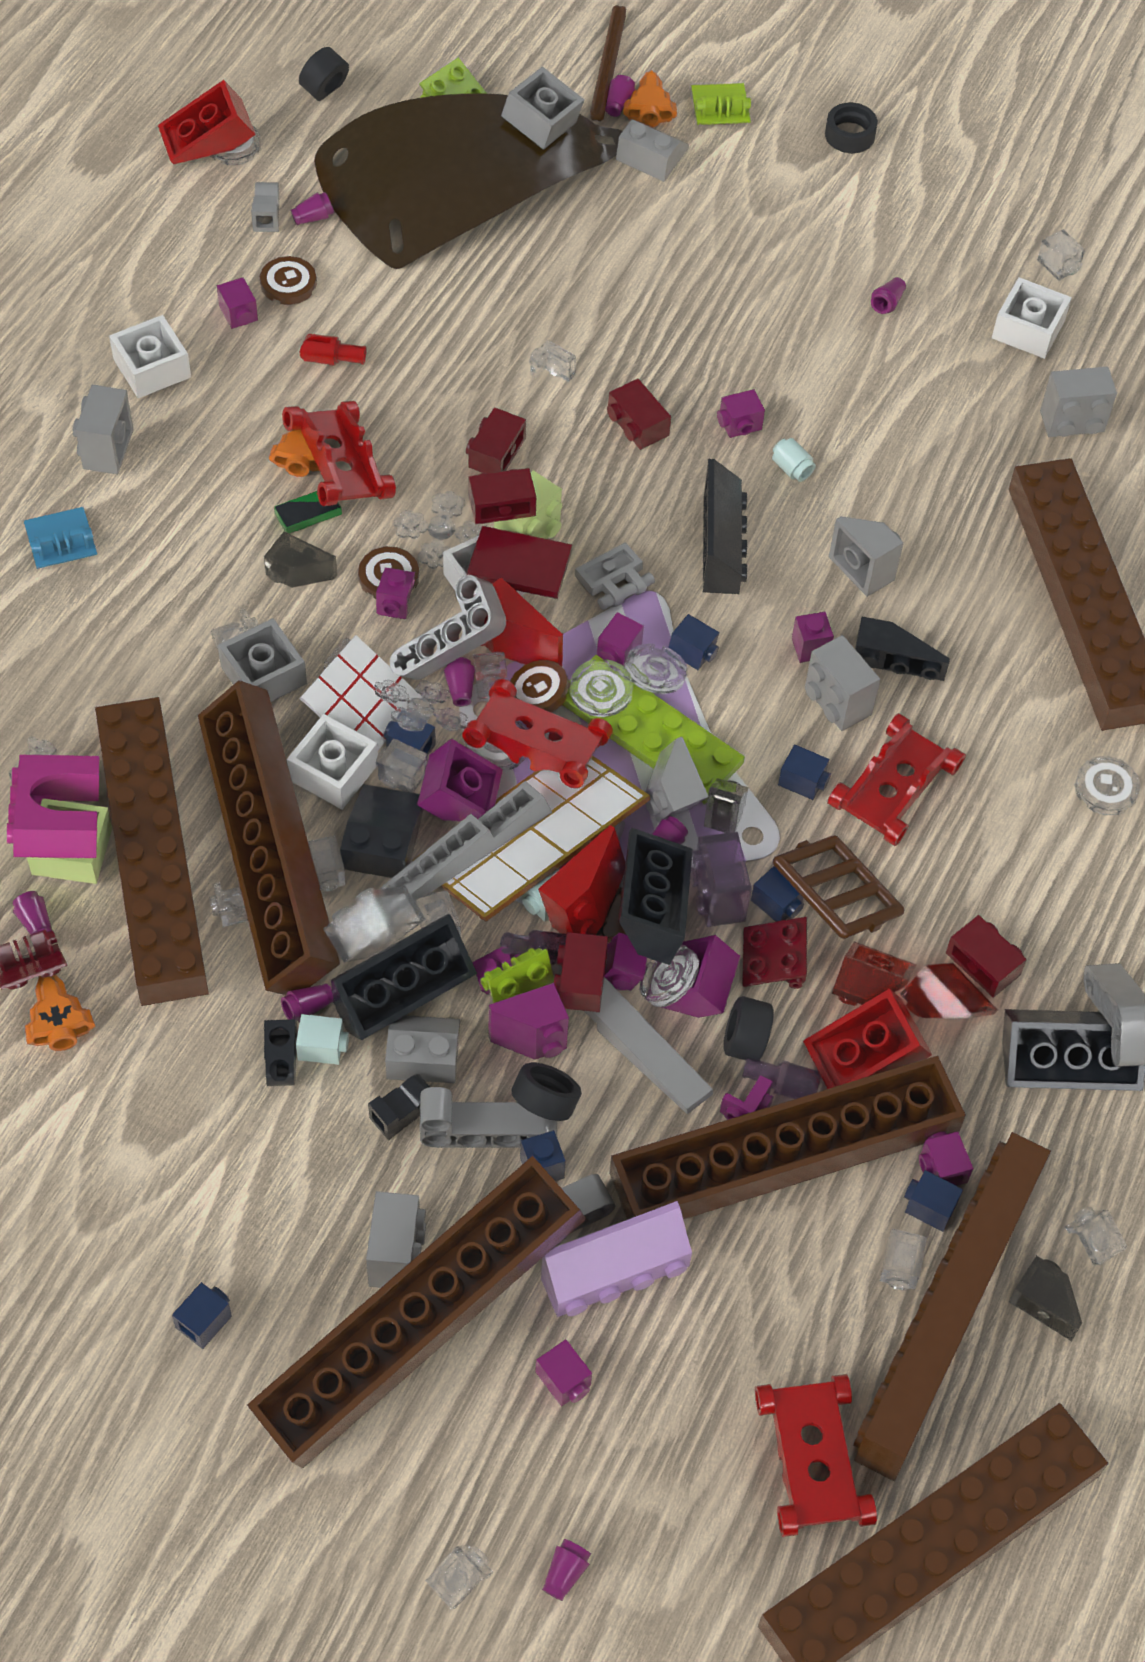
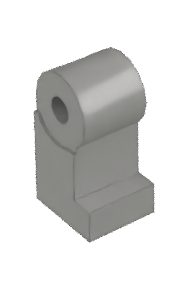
[251,182,279,232]

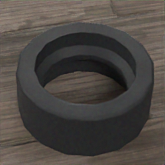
[825,102,878,154]
[511,1062,582,1121]

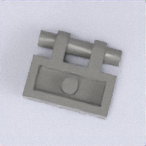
[575,542,655,610]

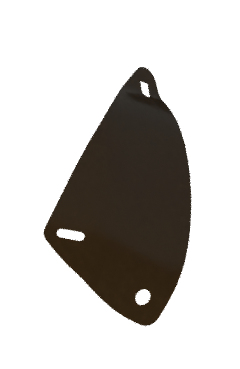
[314,93,623,269]

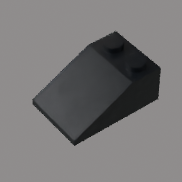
[340,784,424,878]

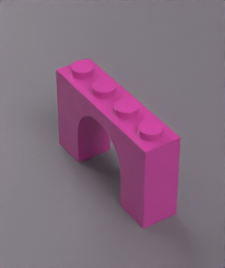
[7,754,99,858]

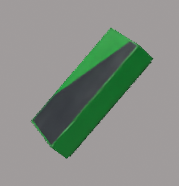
[274,491,342,534]

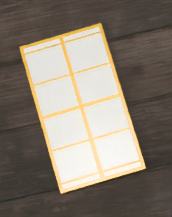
[412,756,651,922]

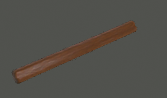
[590,5,627,122]

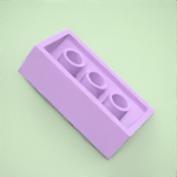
[541,1201,692,1317]

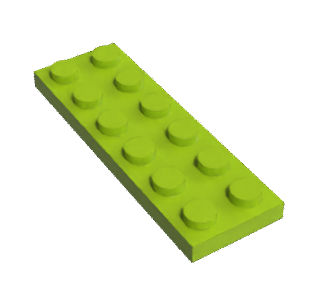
[562,655,745,804]

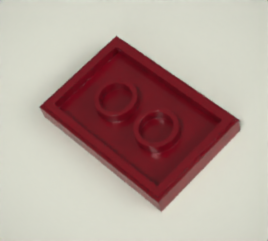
[467,526,572,599]

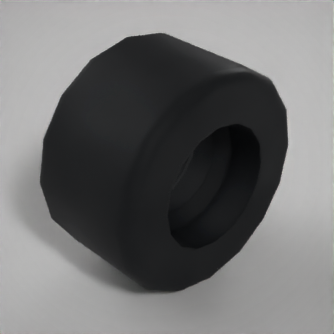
[299,47,349,101]
[723,996,774,1063]

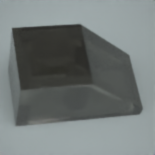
[264,531,337,588]
[704,778,749,836]
[1009,1255,1082,1342]

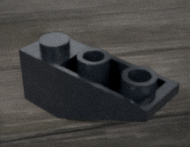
[855,616,950,681]

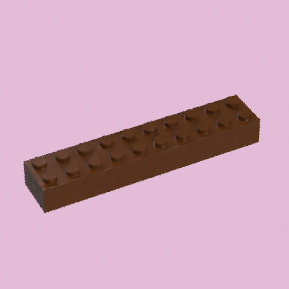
[1008,458,1145,731]
[198,680,340,995]
[95,697,209,1006]
[609,1055,966,1220]
[852,1132,1051,1482]
[247,1156,586,1468]
[758,1403,1109,1662]

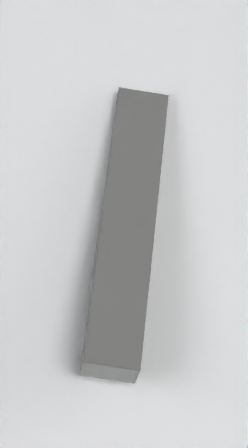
[370,781,552,919]
[552,963,713,1114]

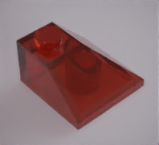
[832,941,917,1006]
[900,963,998,1018]

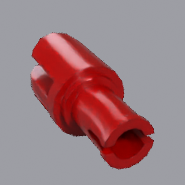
[299,334,367,366]

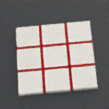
[299,635,423,750]

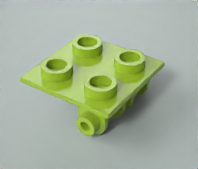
[419,57,487,98]
[691,83,751,125]
[480,948,554,1003]

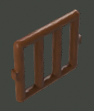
[773,835,905,939]

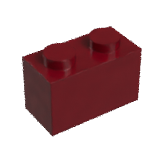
[607,378,671,450]
[466,407,526,474]
[468,468,537,525]
[946,915,1027,998]
[554,932,608,1012]

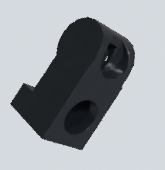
[264,1019,297,1086]
[368,1074,430,1140]

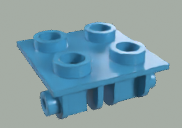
[24,507,97,569]

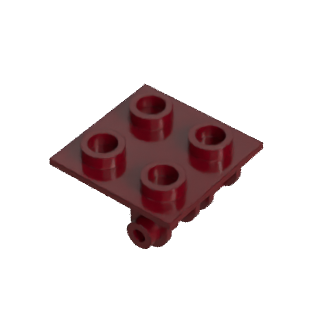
[742,917,807,989]
[0,929,68,990]

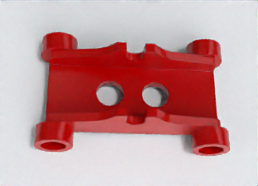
[282,401,396,506]
[462,679,613,789]
[827,713,966,846]
[755,1374,877,1537]

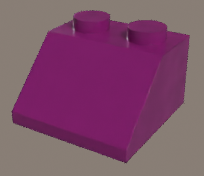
[417,738,503,821]
[648,935,740,1018]
[488,983,569,1060]

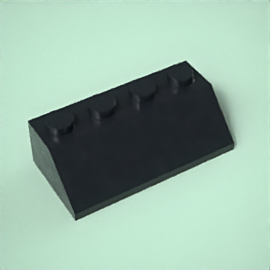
[703,459,747,594]
[619,827,693,965]
[331,914,477,1040]
[1002,1009,1145,1091]

